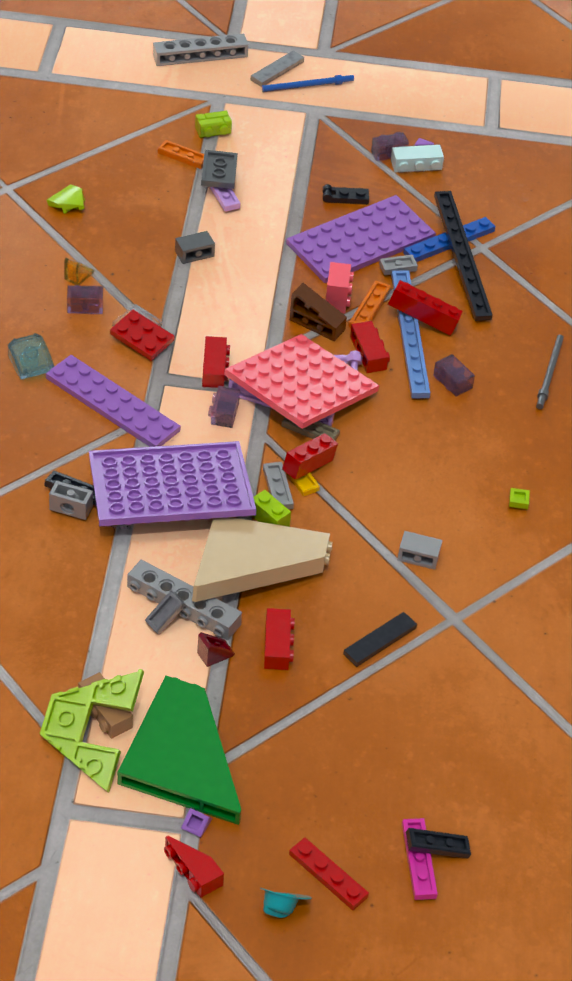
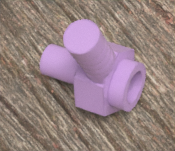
[334,351,363,371]

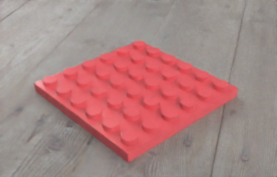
[224,334,379,429]

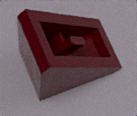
[197,632,235,667]

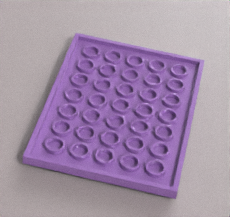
[89,441,256,526]

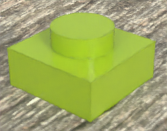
[509,488,530,509]

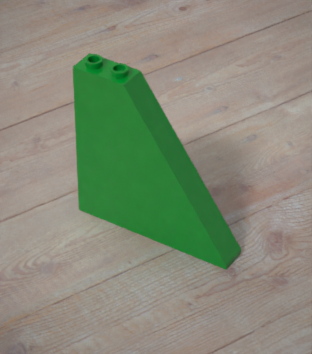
[117,675,242,825]

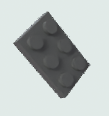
[201,150,238,189]

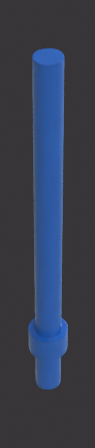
[262,75,354,92]

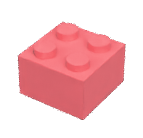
[326,262,354,314]

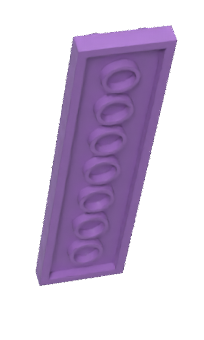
[46,355,181,447]

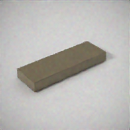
[282,417,340,441]

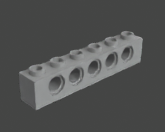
[153,33,249,66]
[127,559,242,640]

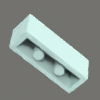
[391,145,444,172]

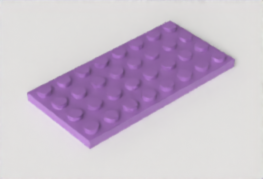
[286,195,436,283]

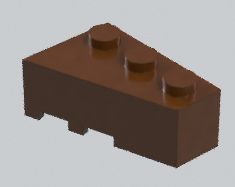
[289,283,347,342]

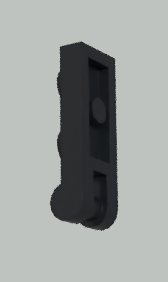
[322,184,369,205]

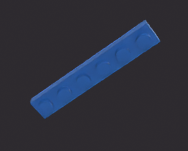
[403,217,496,262]

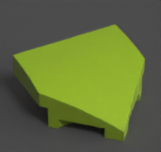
[47,184,85,213]

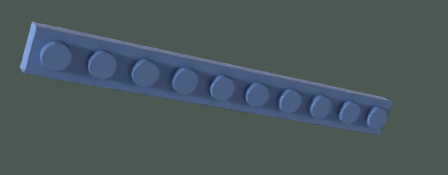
[391,270,430,398]

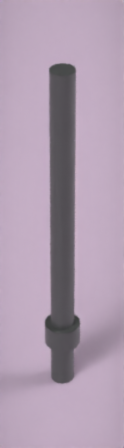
[536,335,564,409]

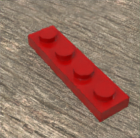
[289,837,369,910]

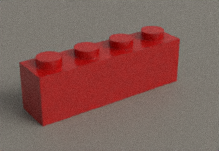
[387,280,463,336]

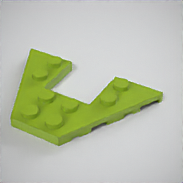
[40,669,144,792]

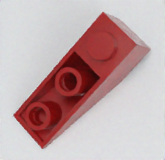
[164,836,224,898]

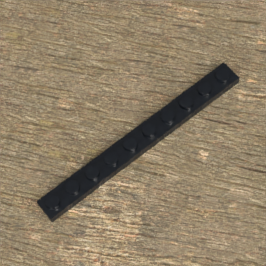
[434,191,493,321]

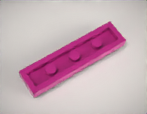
[402,818,437,900]

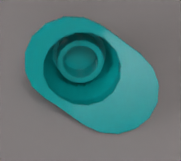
[260,888,312,918]

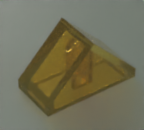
[64,258,95,286]

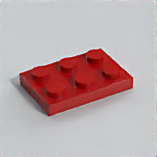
[110,309,175,361]

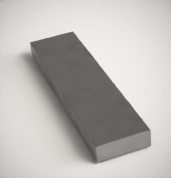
[250,50,305,87]

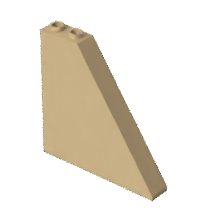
[192,517,333,602]

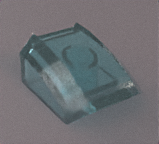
[8,333,54,380]

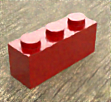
[350,321,390,373]
[202,336,230,388]
[282,433,338,480]
[264,608,295,670]

